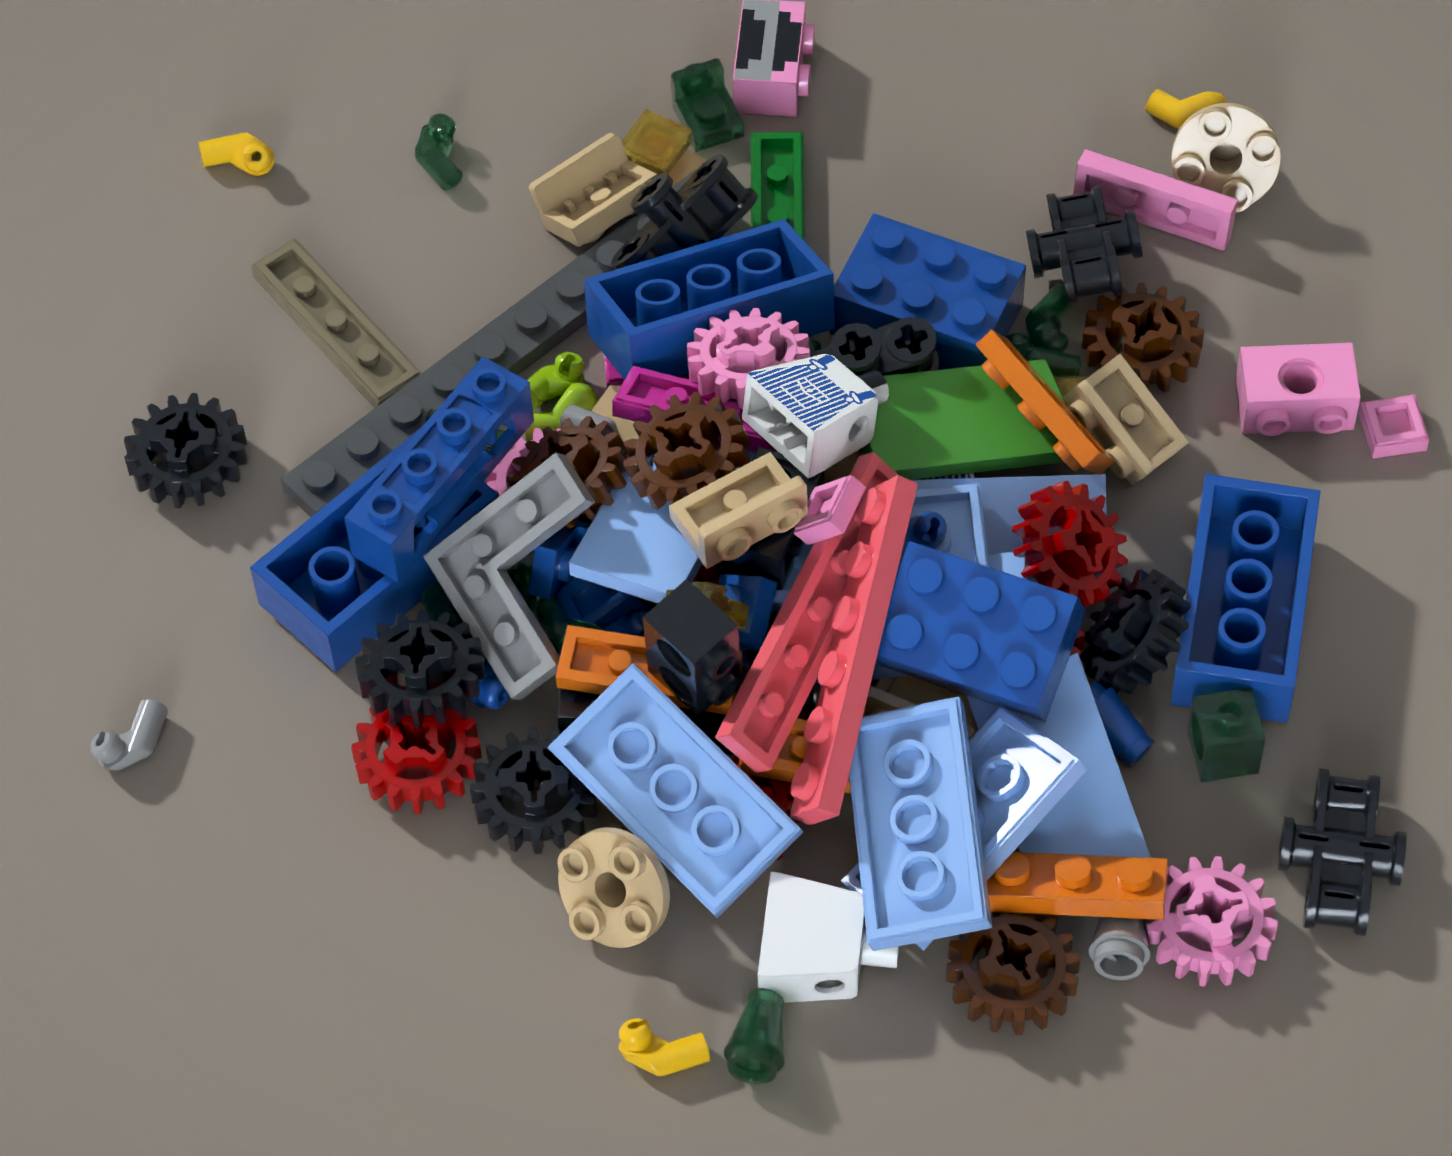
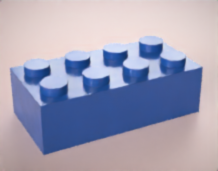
[584,219,835,380]
[250,428,499,672]
[1170,474,1321,723]

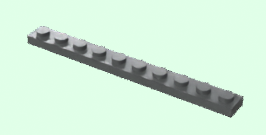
[281,170,695,517]

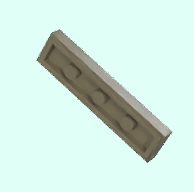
[251,238,422,408]

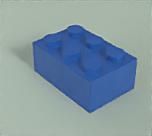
[830,213,1026,370]
[876,541,1086,722]

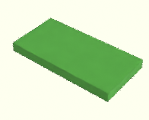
[861,359,1066,480]

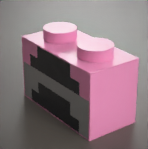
[733,0,815,117]

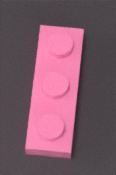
[1073,149,1238,251]

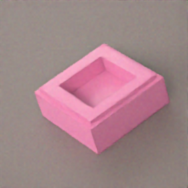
[1358,394,1430,459]
[794,475,866,545]

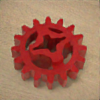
[1012,481,1128,607]
[351,707,482,814]

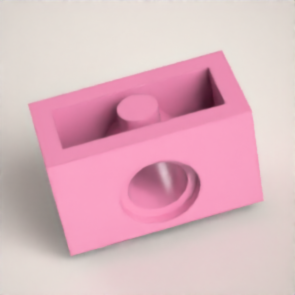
[1235,343,1361,436]

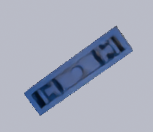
[344,356,534,583]

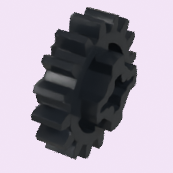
[124,393,248,508]
[1081,569,1191,694]
[355,609,486,728]
[470,727,598,854]

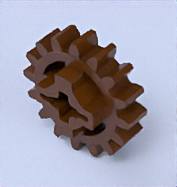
[1082,283,1204,393]
[623,392,751,510]
[507,416,628,529]
[946,912,1080,1035]

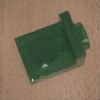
[671,58,745,152]

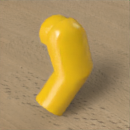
[1145,89,1228,130]
[198,132,274,176]
[618,1018,711,1077]

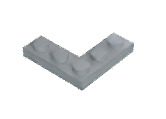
[423,453,595,700]

